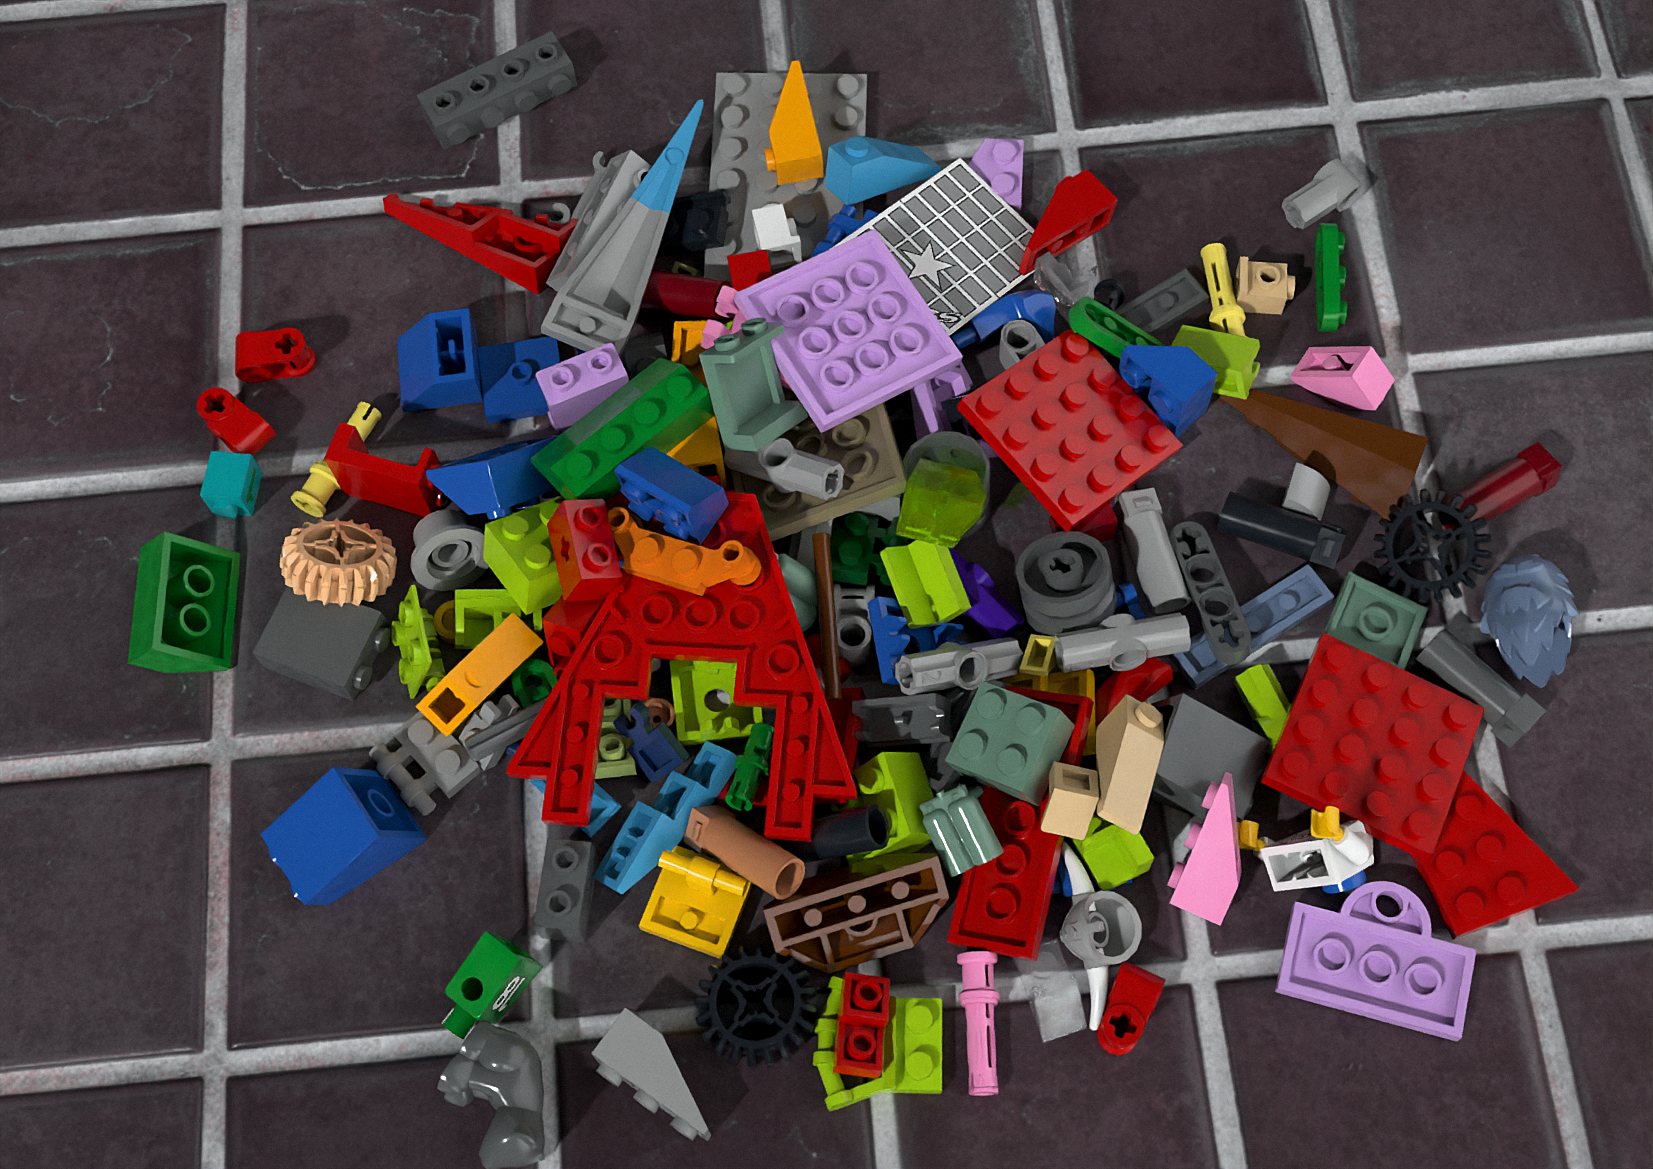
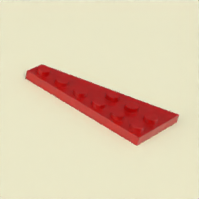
[1411,770,1580,940]

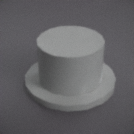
[410,509,489,591]

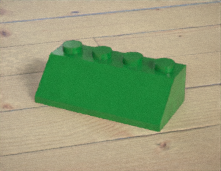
[530,358,714,502]

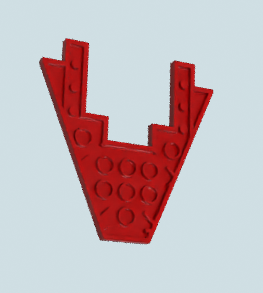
[506,492,858,842]

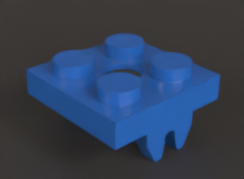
[867,596,967,690]

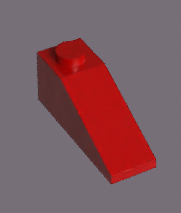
[1019,169,1118,276]

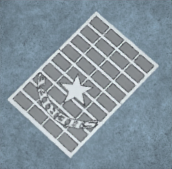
[829,158,1042,336]

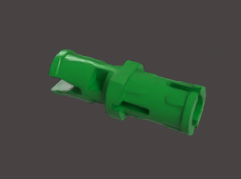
[725,723,775,811]

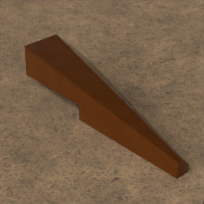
[1218,389,1429,522]

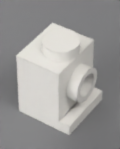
[752,204,802,270]

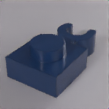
[613,702,690,784]

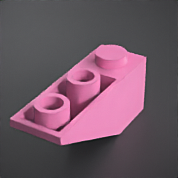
[1167,772,1242,926]

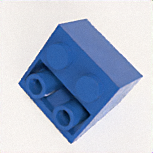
[397,308,483,413]
[1118,345,1218,438]
[614,446,729,545]

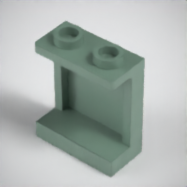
[699,318,808,452]

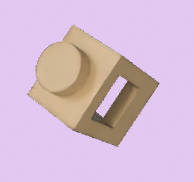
[1234,256,1295,315]

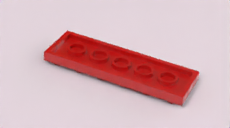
[947,686,1094,962]

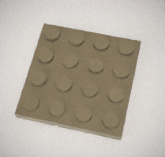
[731,389,910,542]

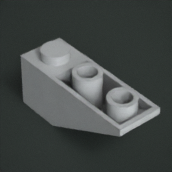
[591,1008,712,1142]

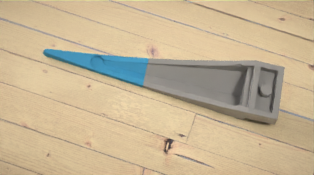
[541,99,704,358]

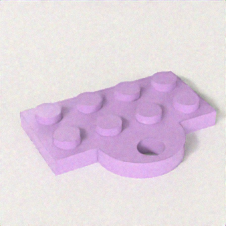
[1275,881,1476,1041]

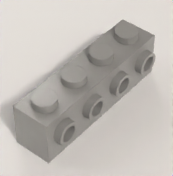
[546,149,652,292]

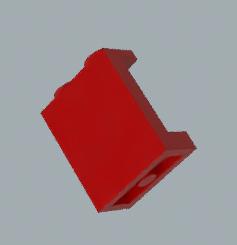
[324,422,449,517]

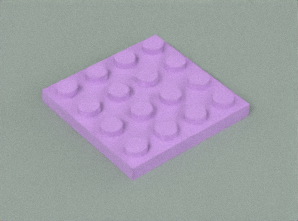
[734,229,963,433]

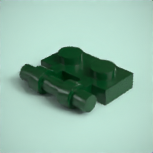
[830,512,910,586]

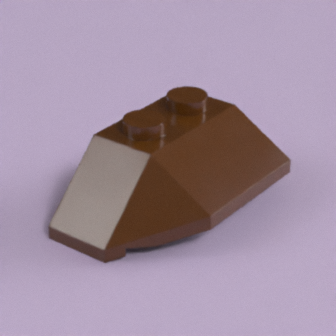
[762,853,949,974]

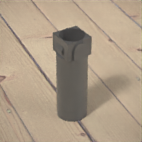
[1416,628,1546,749]

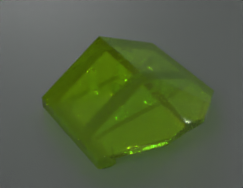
[896,459,987,548]

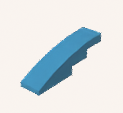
[592,741,737,894]

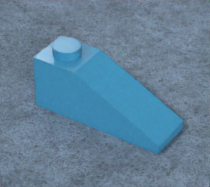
[825,136,941,206]

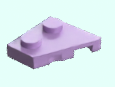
[968,138,1024,214]

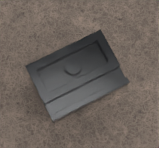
[656,190,731,257]

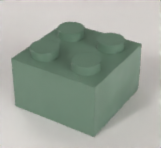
[945,681,1075,806]

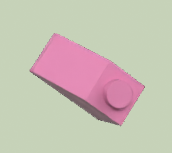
[1290,346,1395,410]

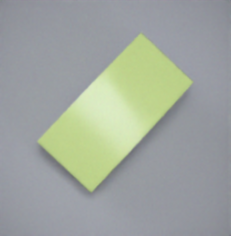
[595,698,637,779]

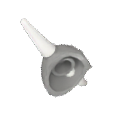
[1060,840,1142,1031]

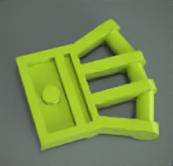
[813,976,942,1111]

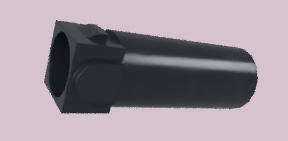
[1216,491,1347,569]
[758,804,890,863]

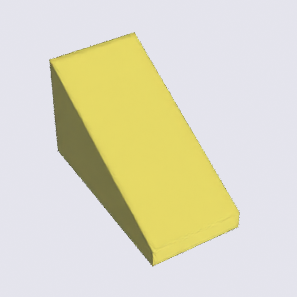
[1019,634,1057,676]

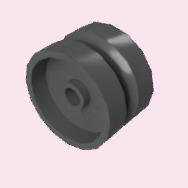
[1016,531,1117,637]

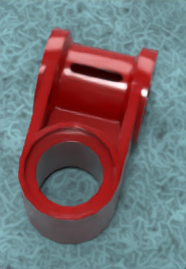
[235,328,316,383]
[196,387,276,457]
[1097,961,1166,1056]

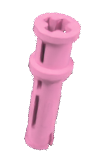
[957,951,1000,1096]

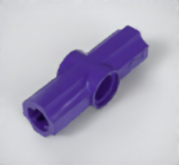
[946,542,1024,640]

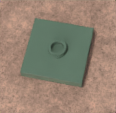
[1322,572,1428,670]

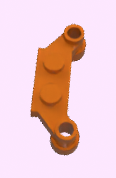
[607,507,761,596]

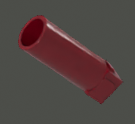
[640,270,732,321]
[1436,442,1562,530]

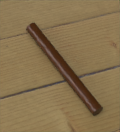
[812,533,842,702]

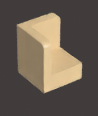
[1041,761,1099,840]

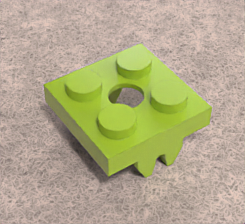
[669,660,763,746]

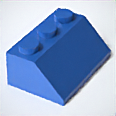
[426,434,561,519]

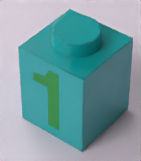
[200,451,263,518]

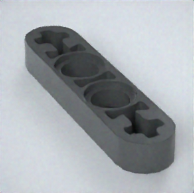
[1170,521,1251,665]

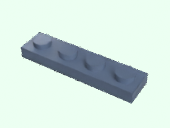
[1169,564,1334,690]

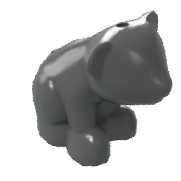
[437,1020,545,1169]

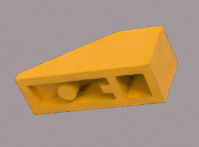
[763,60,824,186]

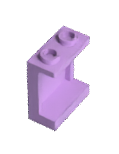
[536,343,629,435]

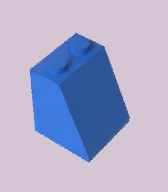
[260,767,427,905]

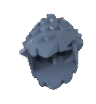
[1480,554,1580,688]

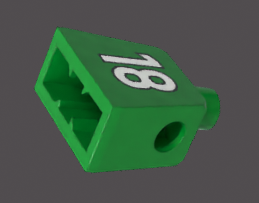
[442,931,544,1039]

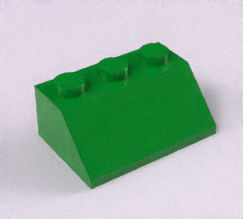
[128,531,241,673]

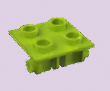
[391,585,446,699]

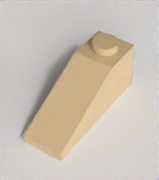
[1096,694,1165,835]

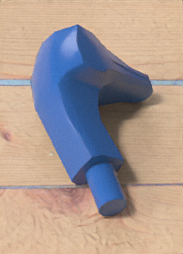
[950,289,1056,350]

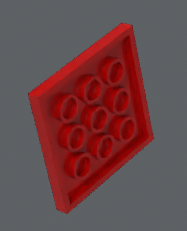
[956,328,1184,533]
[1260,632,1484,861]

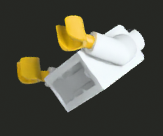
[1237,806,1374,892]

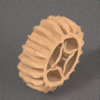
[280,517,397,607]

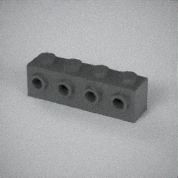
[416,31,577,150]

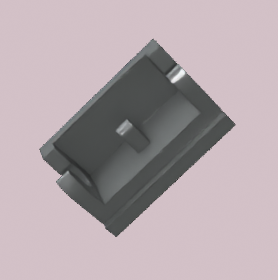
[852,693,952,749]

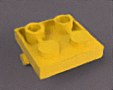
[639,845,753,960]

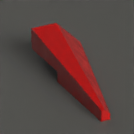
[383,193,579,295]

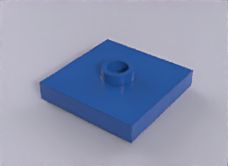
[478,336,561,424]

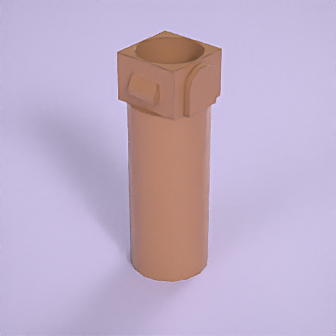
[683,804,805,900]

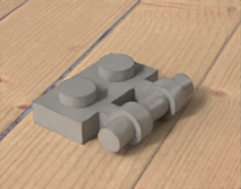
[369,711,482,816]

